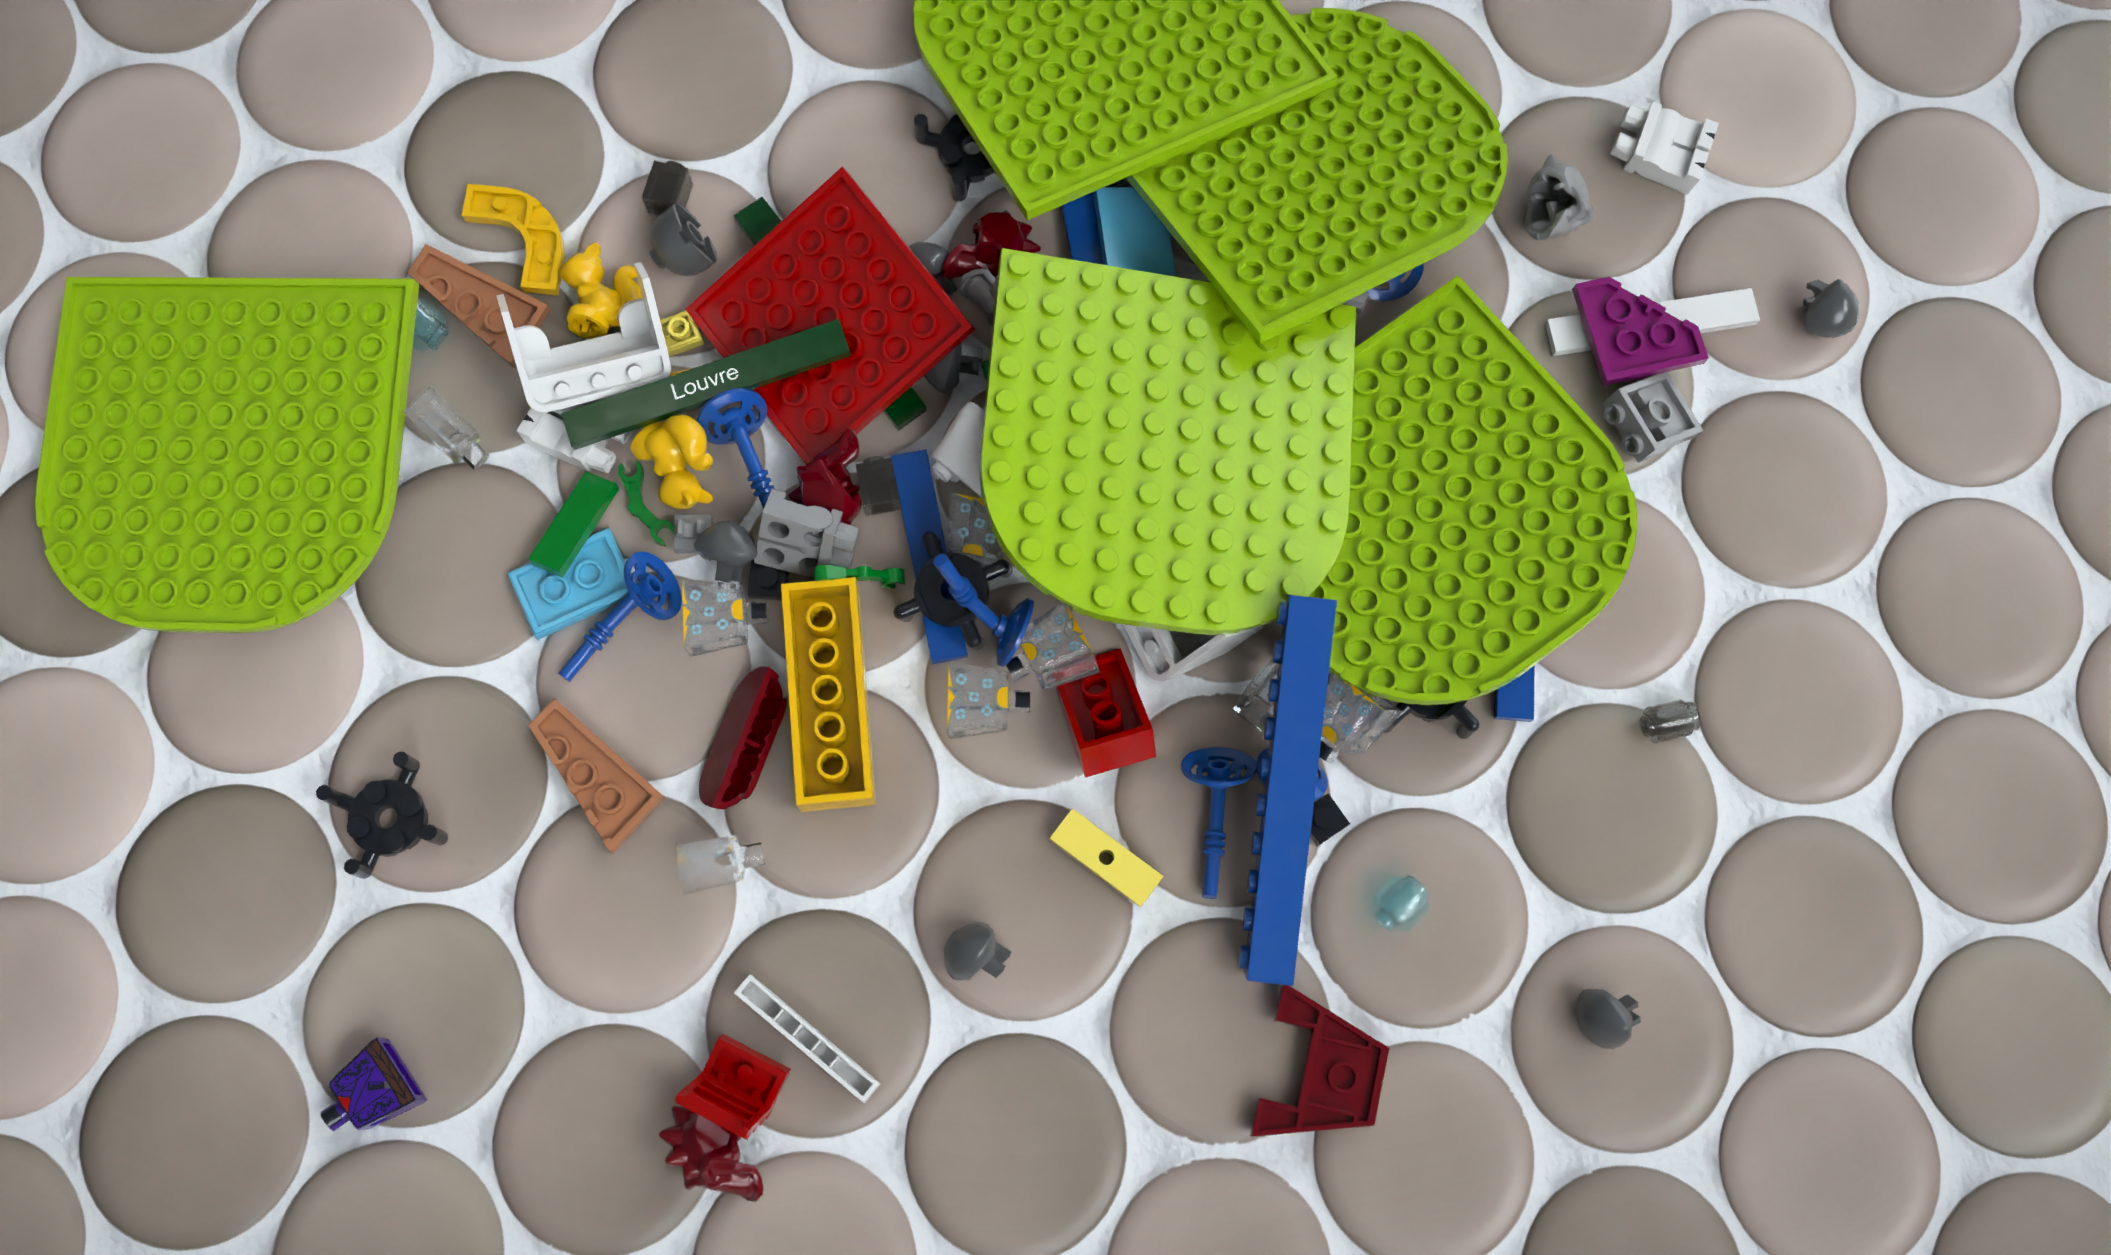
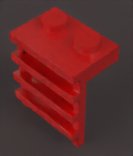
[674,1034,791,1140]

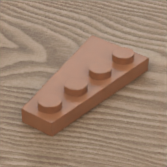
[407,244,551,368]
[528,698,665,854]

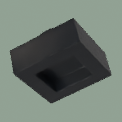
[747,560,789,601]
[1310,793,1350,846]

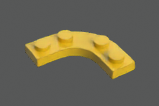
[462,184,565,296]

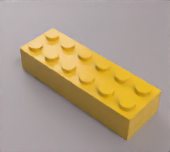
[781,577,876,812]

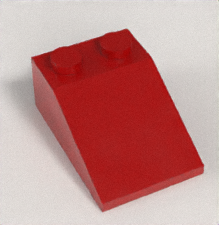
[1050,648,1157,778]

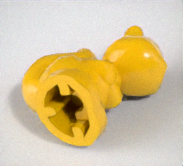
[558,242,642,339]
[630,414,713,510]

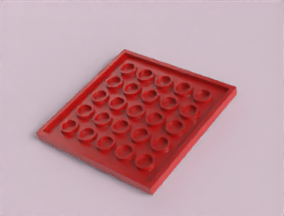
[685,167,976,465]

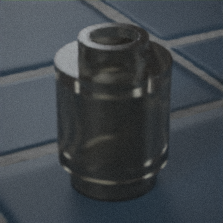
[1640,700,1700,743]

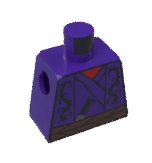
[320,1038,427,1131]

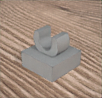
[674,514,713,553]

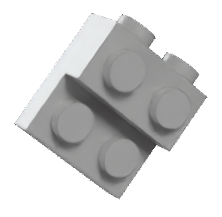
[1602,372,1704,463]

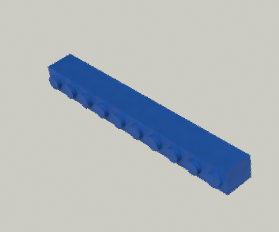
[1238,594,1337,986]

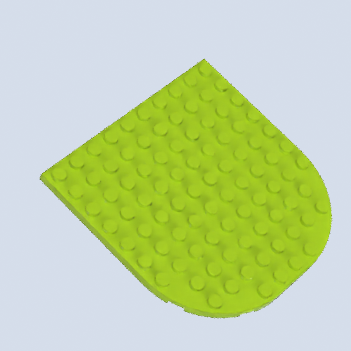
[914,0,1338,221]
[1126,8,1508,343]
[979,248,1356,635]
[1308,275,1637,705]
[35,277,419,633]

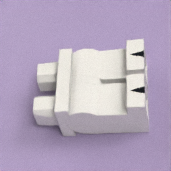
[1610,102,1719,195]
[517,399,634,473]

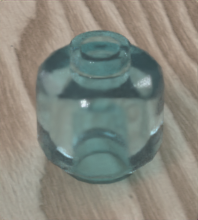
[413,298,450,352]
[1373,875,1430,932]

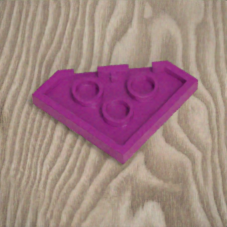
[1572,276,1709,386]

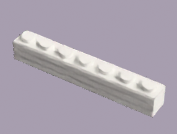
[734,974,881,1103]

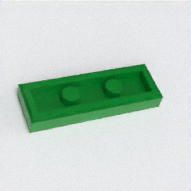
[528,471,619,578]

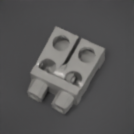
[754,489,860,576]

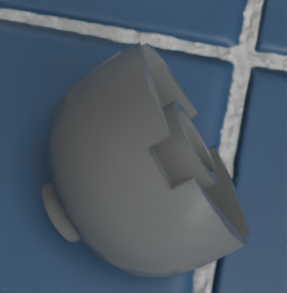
[650,203,718,276]

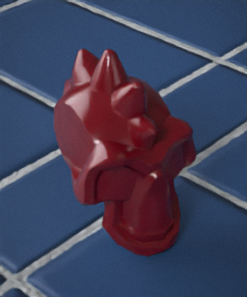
[942,210,1041,280]
[788,429,862,525]
[659,1106,764,1202]

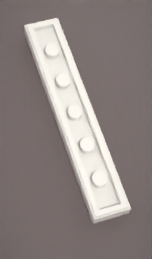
[1545,288,1760,356]

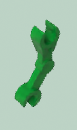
[618,461,674,547]
[814,565,905,589]

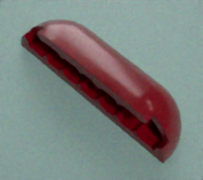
[699,666,787,810]

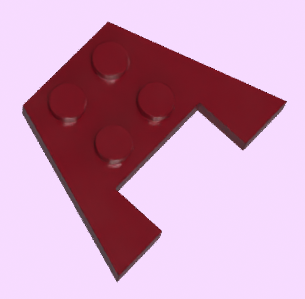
[1250,985,1389,1137]

